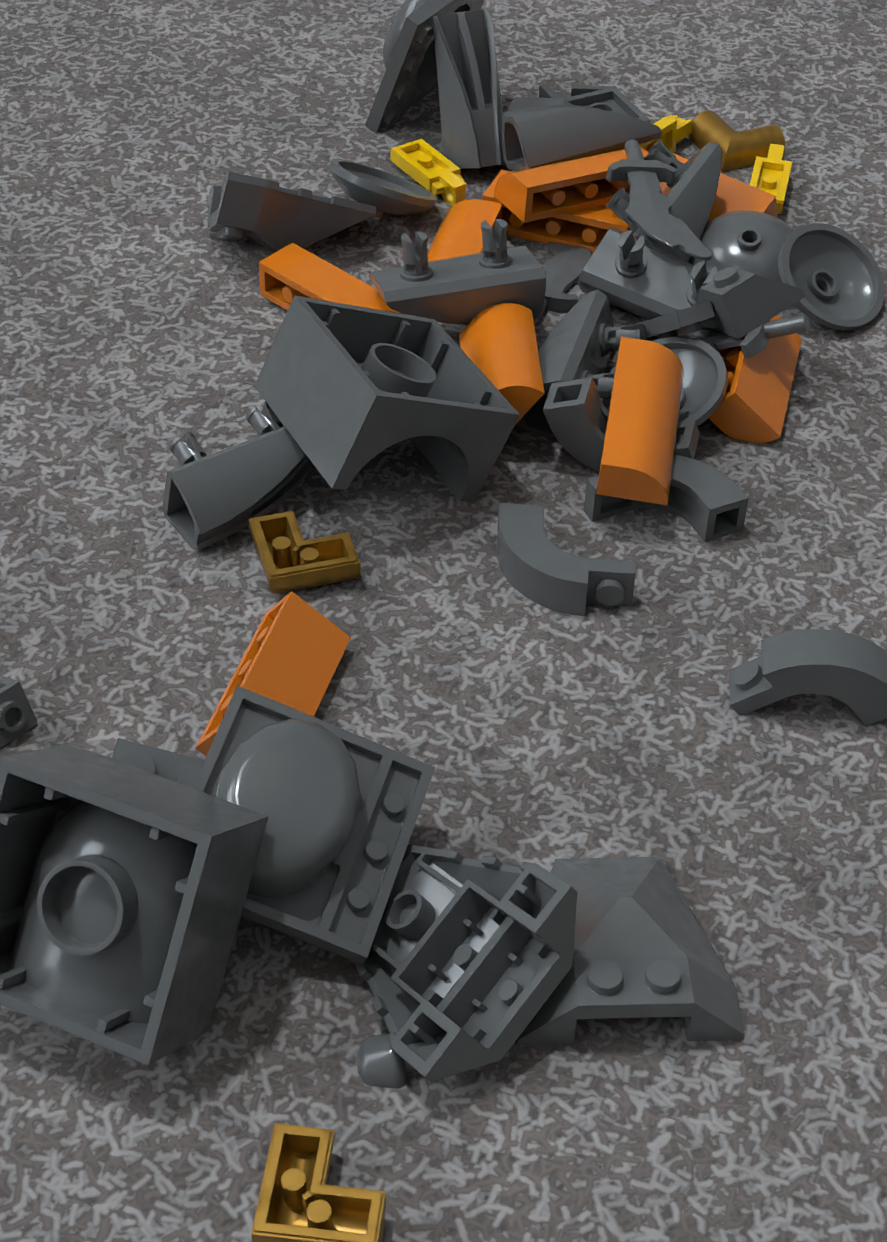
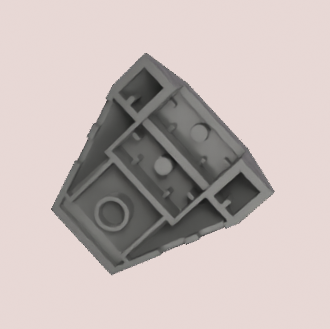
[207,172,376,252]
[354,844,577,1082]
[516,857,745,1045]

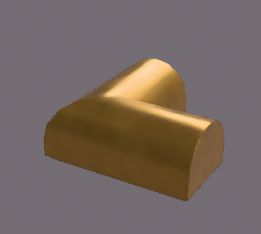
[688,110,785,172]
[249,511,361,594]
[251,1123,386,1242]

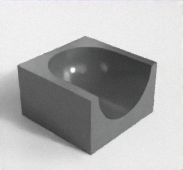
[254,295,520,502]
[0,743,269,1066]

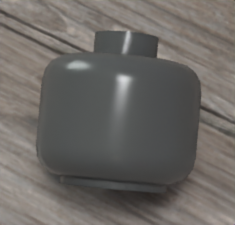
[357,1033,418,1088]

